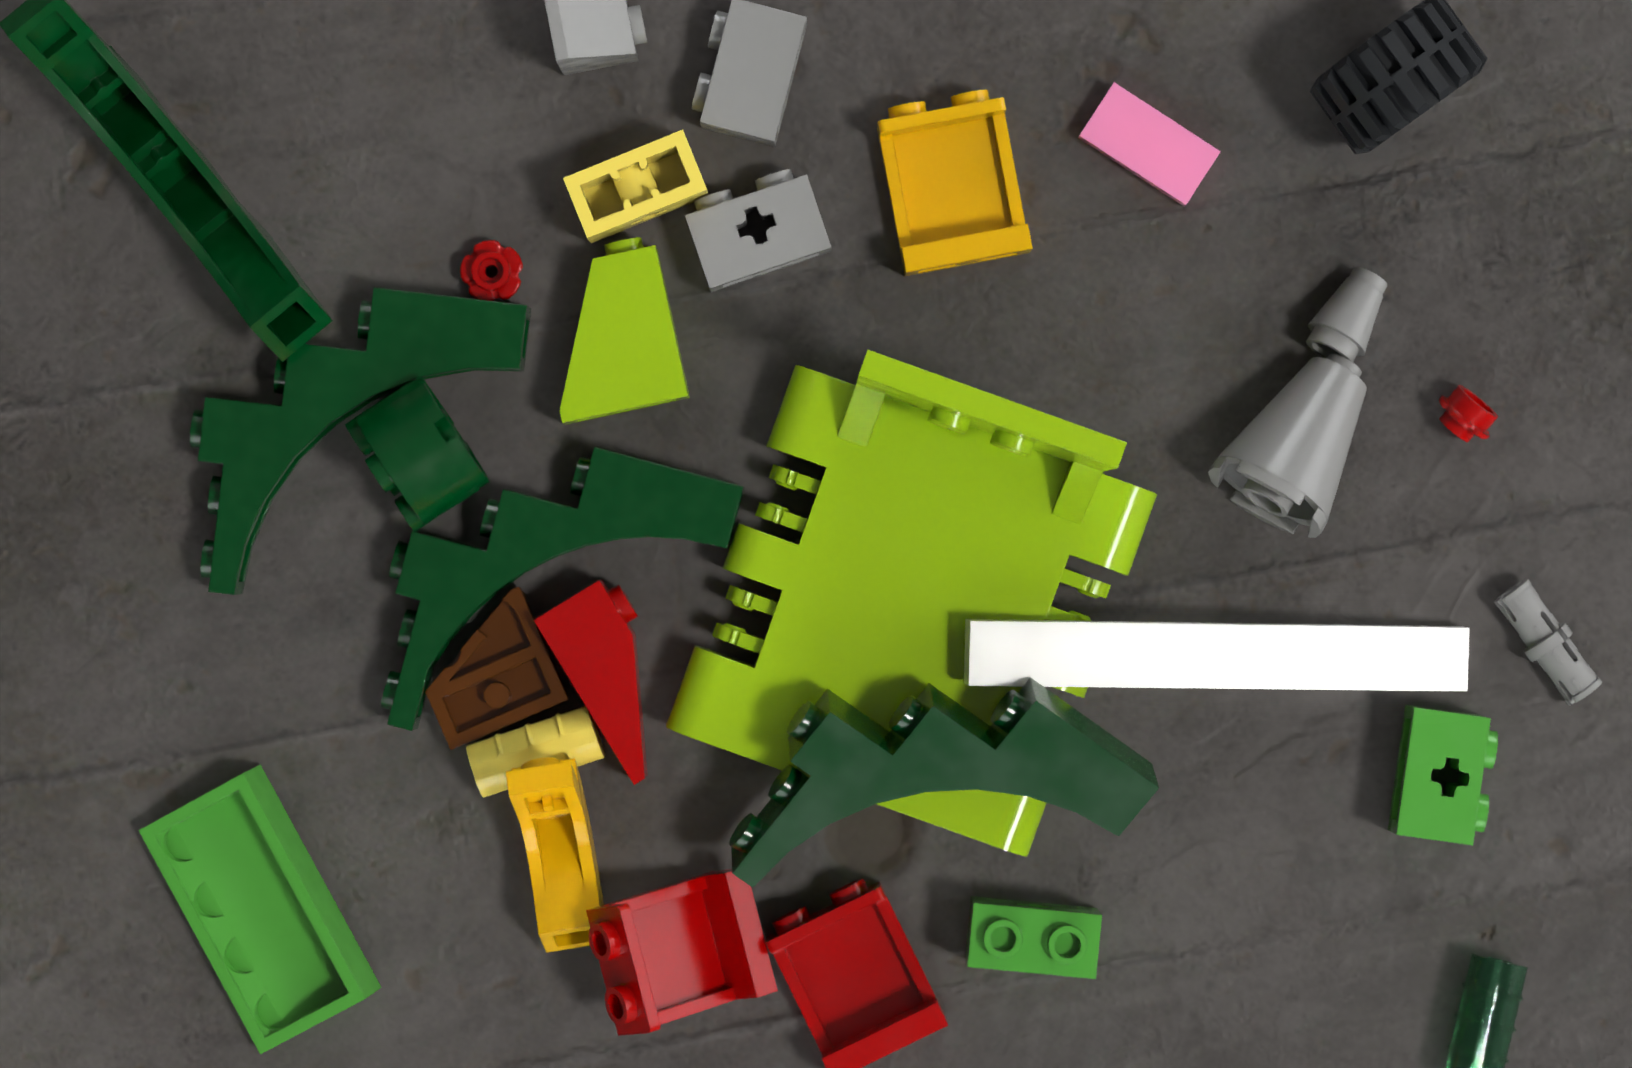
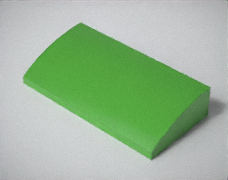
[138,764,382,1054]

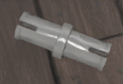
[1494,579,1602,706]

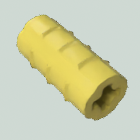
[466,706,605,798]

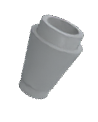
[1306,267,1388,362]

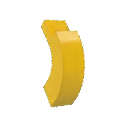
[506,758,604,953]

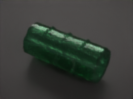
[1445,953,1528,1068]

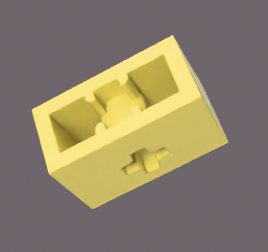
[563,129,709,244]

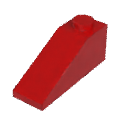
[534,579,648,785]

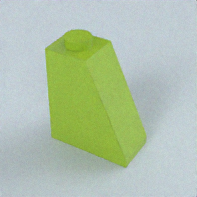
[559,237,690,425]

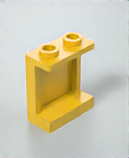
[877,89,1033,276]

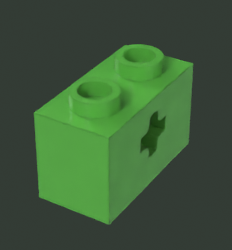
[1388,705,1498,846]
[965,896,1102,979]

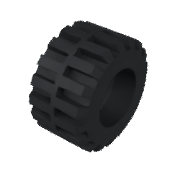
[1310,0,1488,154]

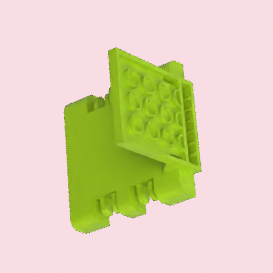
[666,350,1157,857]

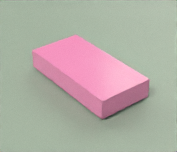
[1078,82,1221,207]

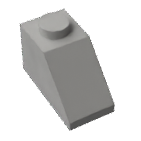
[544,0,648,75]

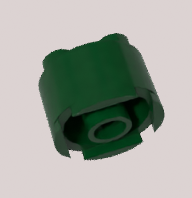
[345,376,490,532]

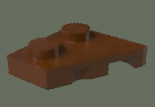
[425,586,570,750]

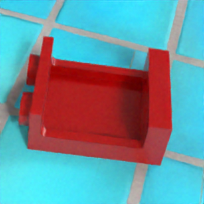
[586,869,778,1036]
[765,878,948,1068]

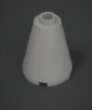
[1208,354,1367,538]

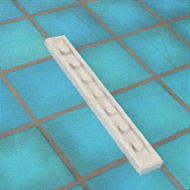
[964,619,1470,691]

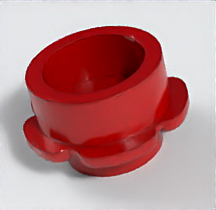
[460,240,523,301]
[1438,385,1498,443]

